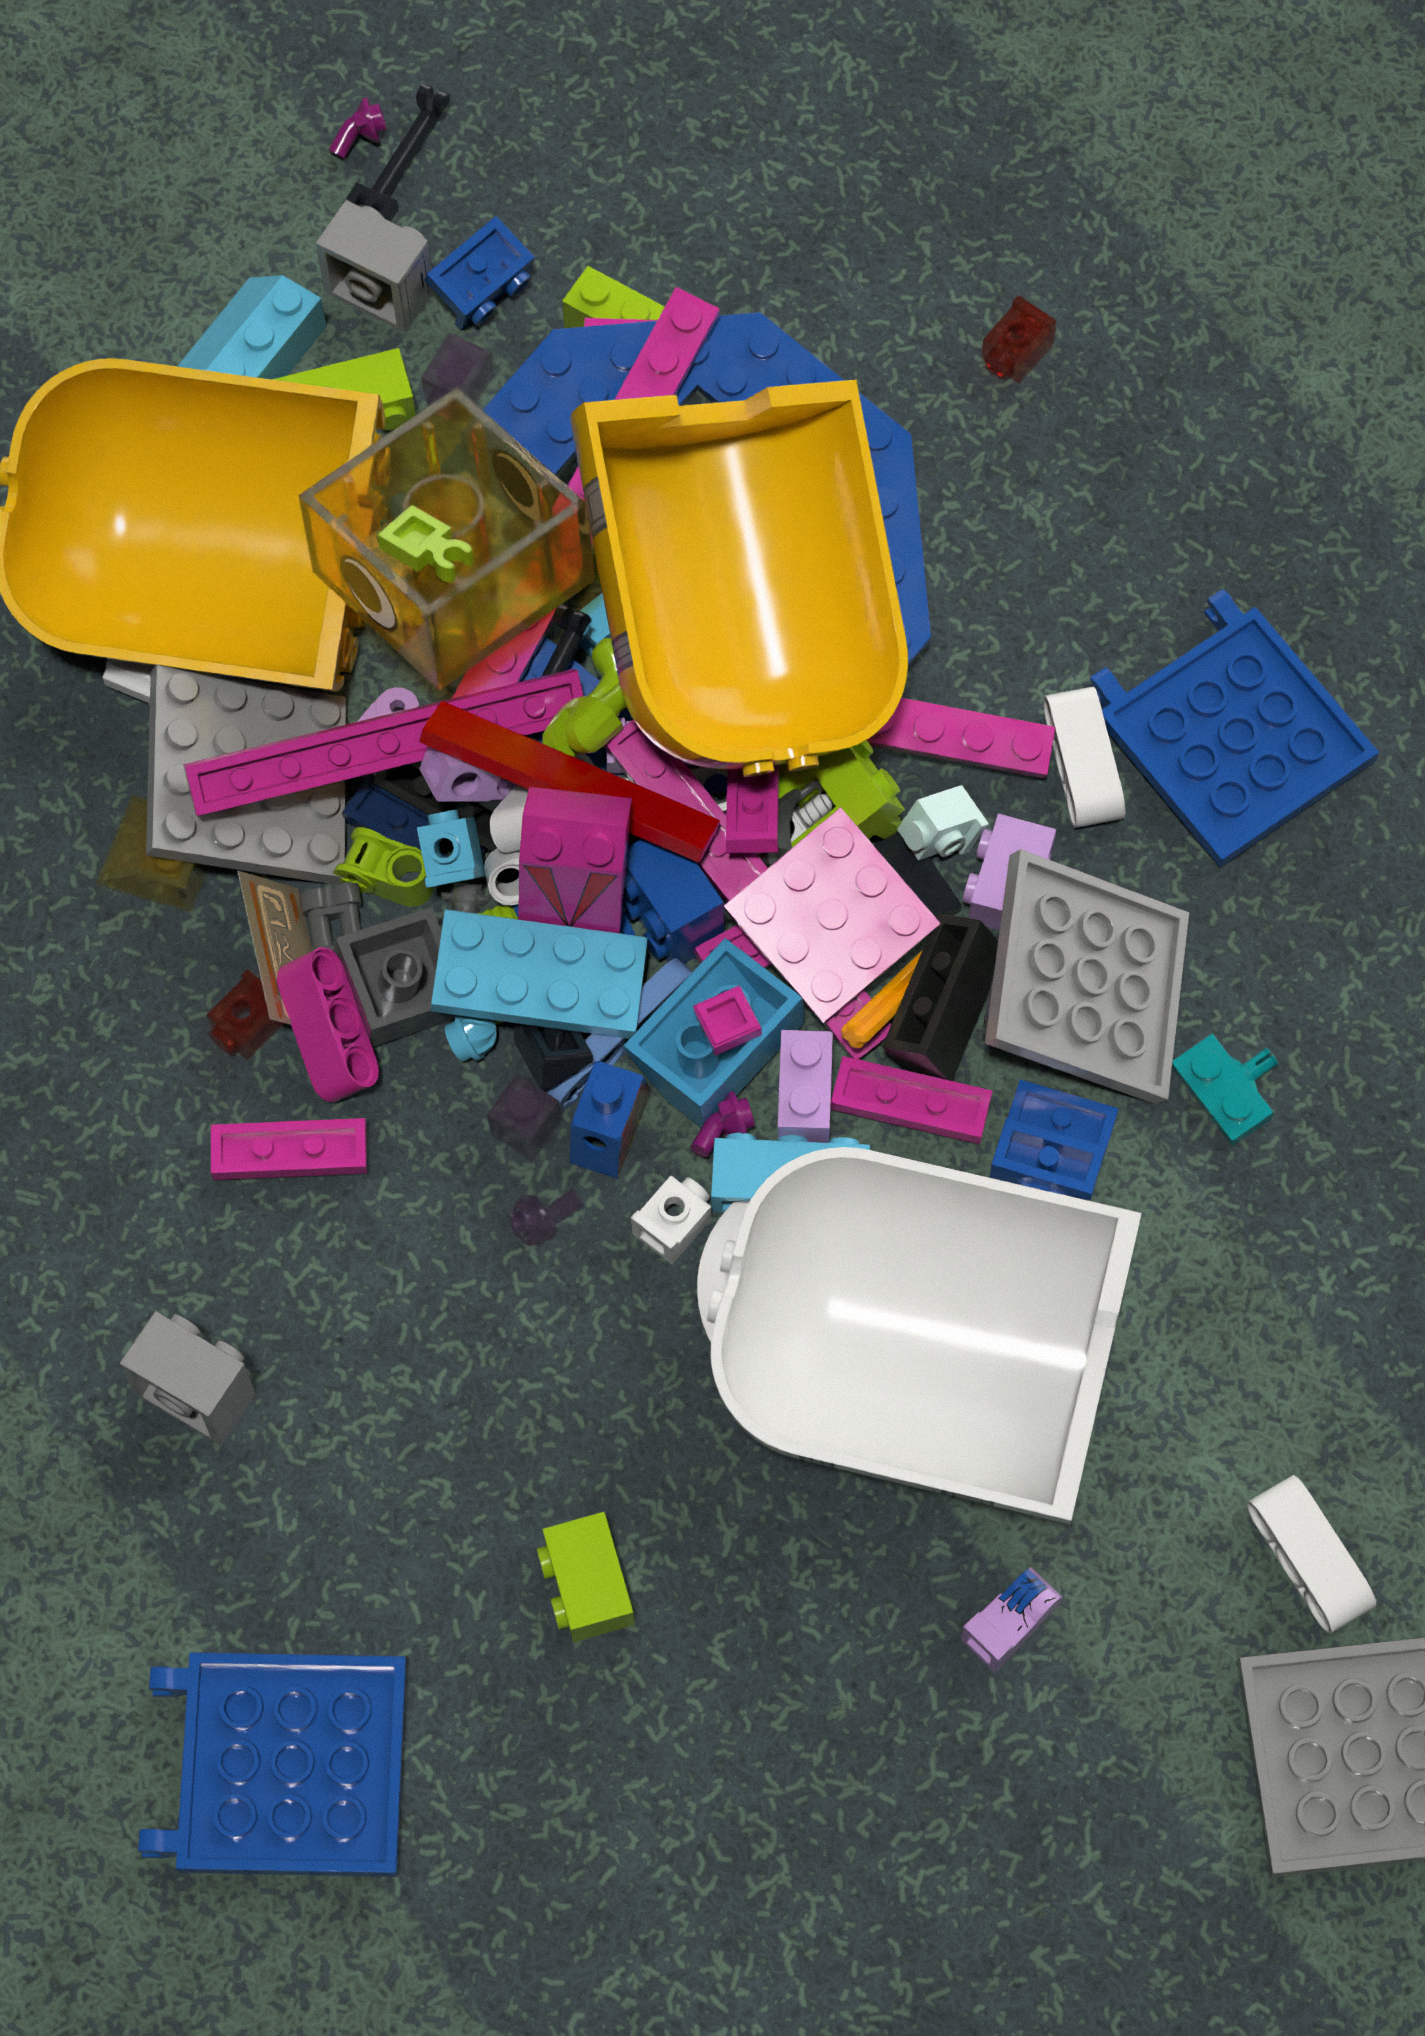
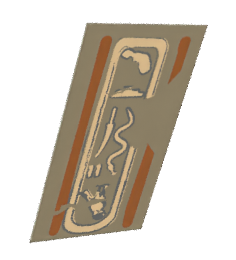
[238,871,313,1025]

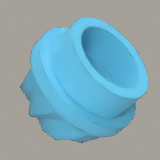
[445,1015,497,1062]

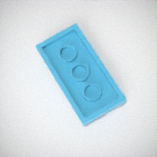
[431,910,648,1039]

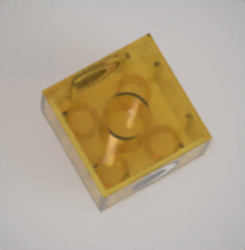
[298,387,595,691]

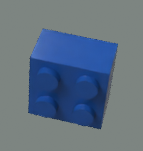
[623,839,724,964]

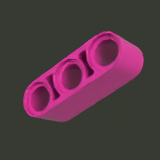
[277,947,379,1102]

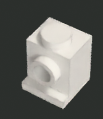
[631,1176,712,1265]

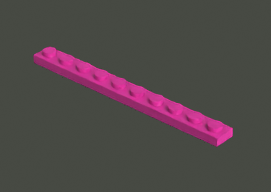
[452,287,720,698]

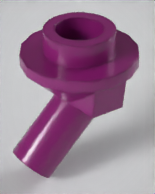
[328,97,387,159]
[690,1091,755,1157]

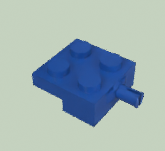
[990,1079,1119,1201]

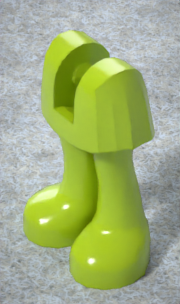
[542,638,627,757]

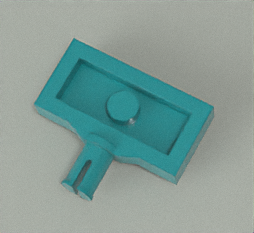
[1172,1033,1278,1146]

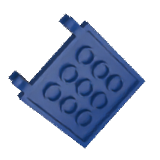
[1090,589,1379,867]
[138,1652,407,1877]

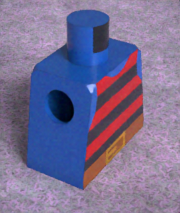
[569,1061,651,1179]

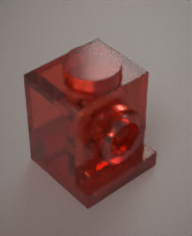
[981,295,1057,384]
[206,969,285,1060]

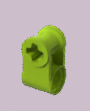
[333,827,435,907]

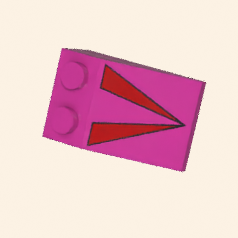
[518,787,632,934]

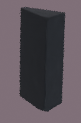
[514,1023,593,1091]

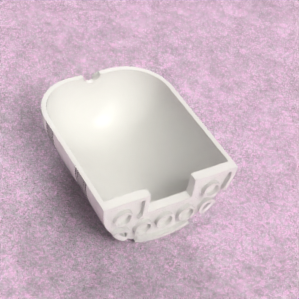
[707,1147,1142,1525]

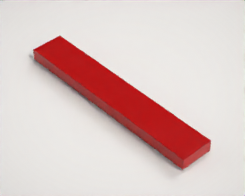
[419,701,720,863]

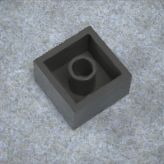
[334,907,455,1047]

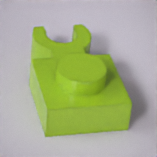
[378,505,474,583]

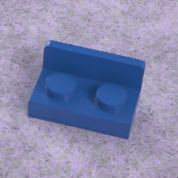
[425,216,535,331]

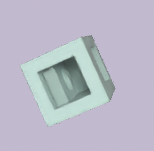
[897,785,989,860]

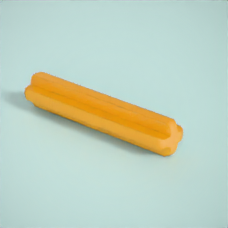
[841,951,922,1048]

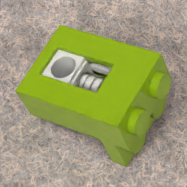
[756,740,905,868]

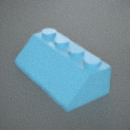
[177,275,327,379]

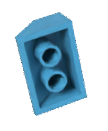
[623,938,805,1128]

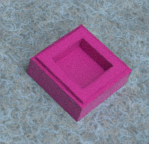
[693,985,762,1056]

